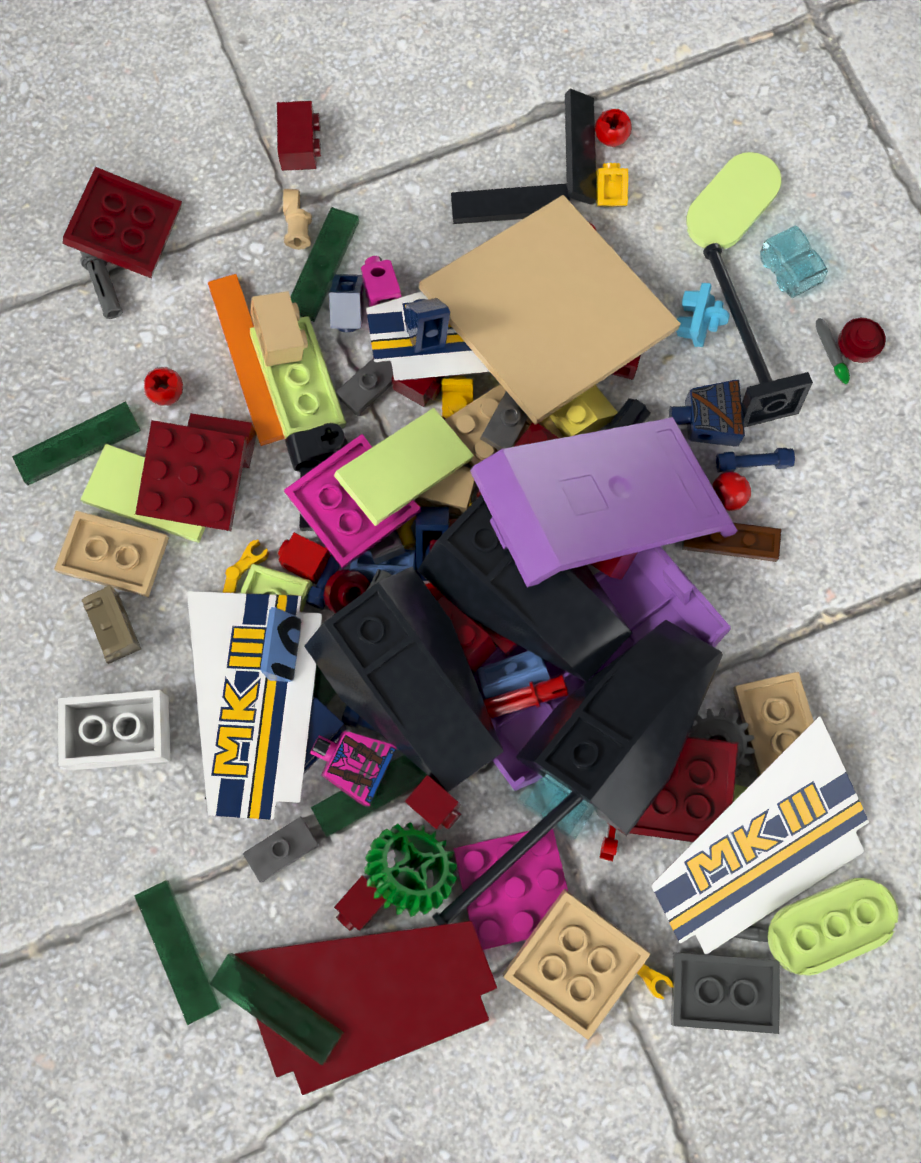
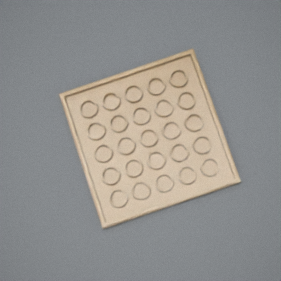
[419,195,681,425]

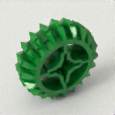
[364,822,457,917]

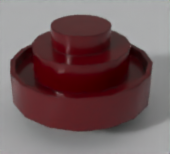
[838,317,886,363]
[324,569,370,614]

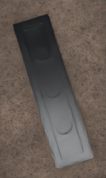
[565,88,597,205]
[451,183,570,224]

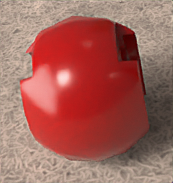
[595,108,632,147]
[144,367,183,406]
[712,471,751,511]

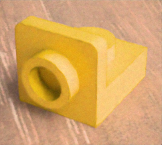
[596,163,628,207]
[442,375,473,419]

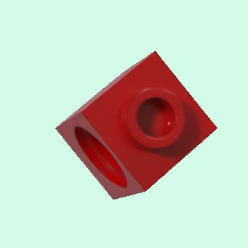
[278,532,330,585]

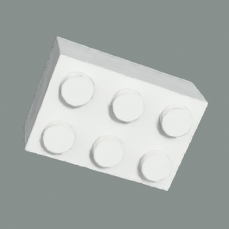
[58,690,171,770]

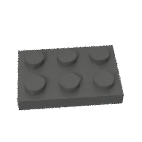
[671,952,780,1034]

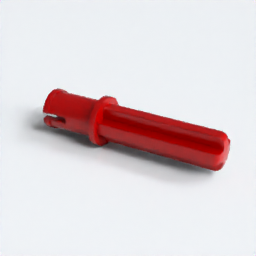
[484,675,569,718]

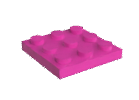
[284,434,421,569]
[453,829,568,950]

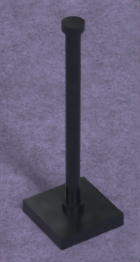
[703,243,813,428]
[432,792,584,925]

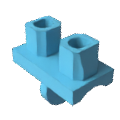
[676,283,730,347]

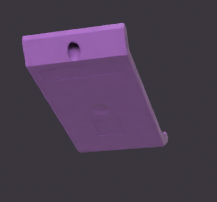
[470,417,738,587]
[472,546,731,791]

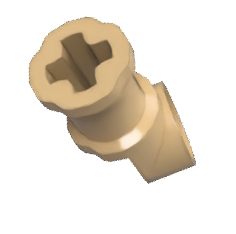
[283,189,312,250]

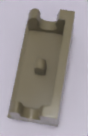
[82,585,141,664]

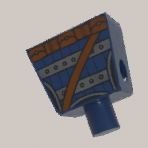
[669,380,745,447]

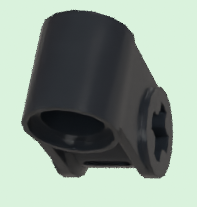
[285,423,348,472]

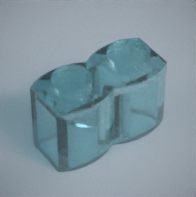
[760,225,828,298]

